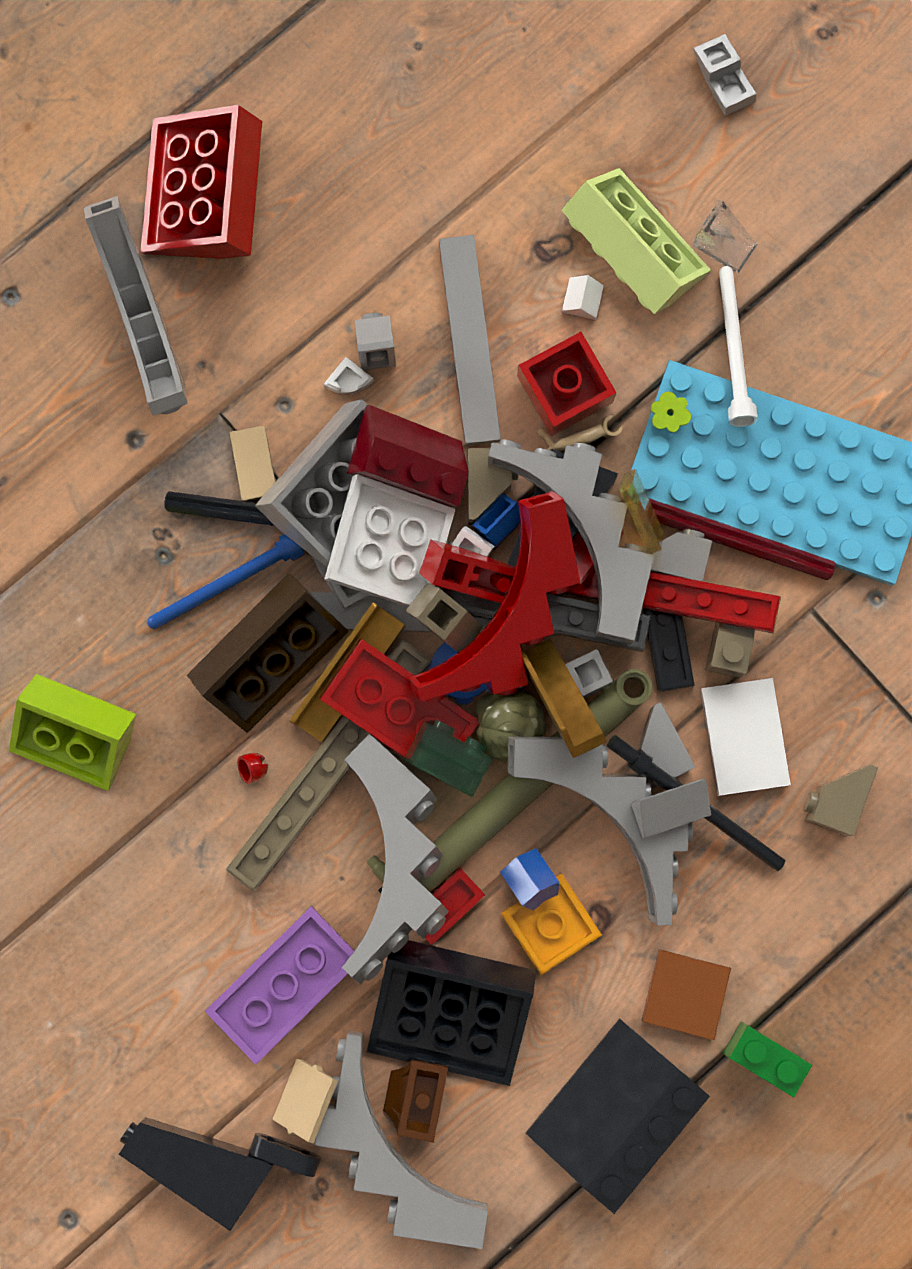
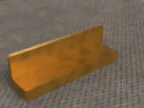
[289,602,406,743]
[520,638,607,758]

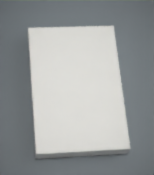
[700,678,791,796]

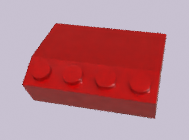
[141,105,262,259]

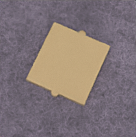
[272,1058,338,1143]

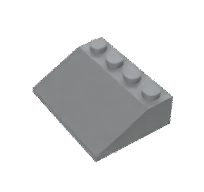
[255,399,367,567]

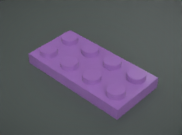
[205,906,355,1065]

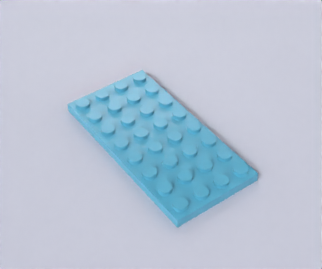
[623,360,912,586]

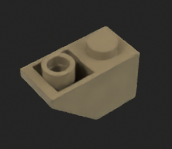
[405,582,483,653]

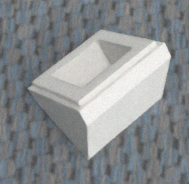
[562,275,604,320]

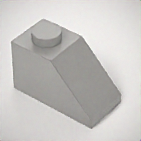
[354,313,396,370]
[646,529,712,581]
[638,702,695,788]

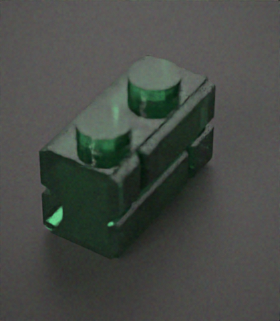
[404,720,492,797]

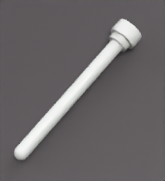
[719,266,758,427]

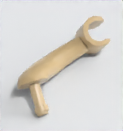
[538,415,622,453]

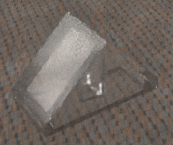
[693,200,757,273]

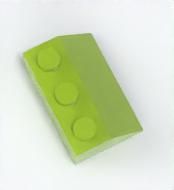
[8,674,136,791]

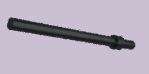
[607,735,786,871]

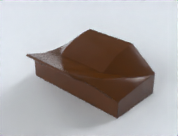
[383,1059,448,1143]

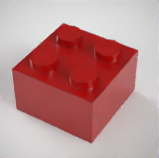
[517,332,617,436]

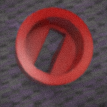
[237,753,268,784]

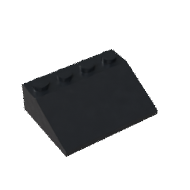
[367,940,537,1086]
[525,1018,710,1214]

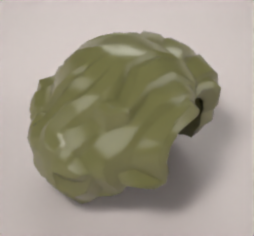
[476,689,546,762]

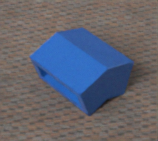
[473,493,521,551]
[500,848,559,911]

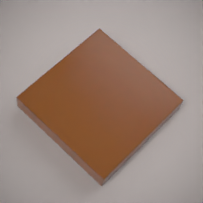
[641,949,731,1040]

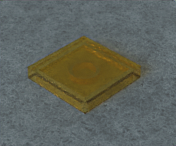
[620,469,664,554]

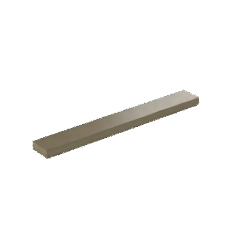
[226,639,431,892]

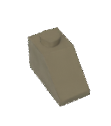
[468,448,518,526]
[705,623,755,678]
[804,765,878,837]

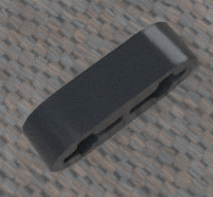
[249,1133,321,1177]

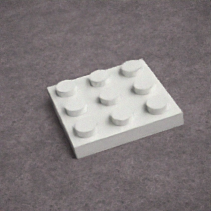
[324,474,455,607]

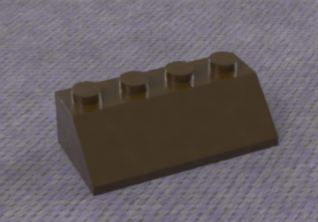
[187,573,349,733]

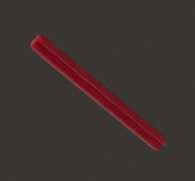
[630,495,836,580]

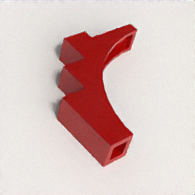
[409,491,581,702]

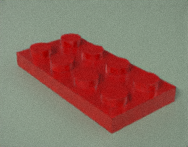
[319,639,479,781]

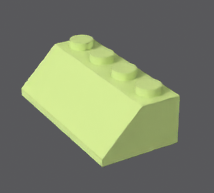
[561,168,711,314]

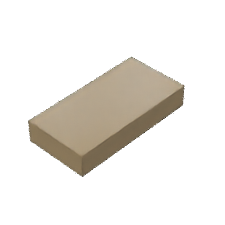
[229,425,275,502]

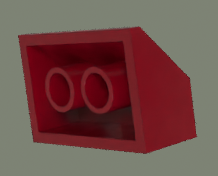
[347,405,468,507]

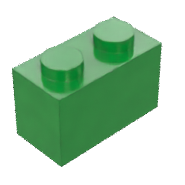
[723,1022,812,1098]

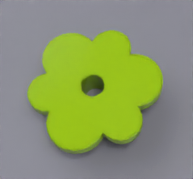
[651,391,691,433]

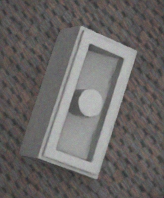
[631,778,711,838]

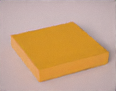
[501,873,602,975]

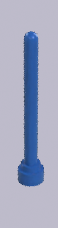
[147,534,305,629]

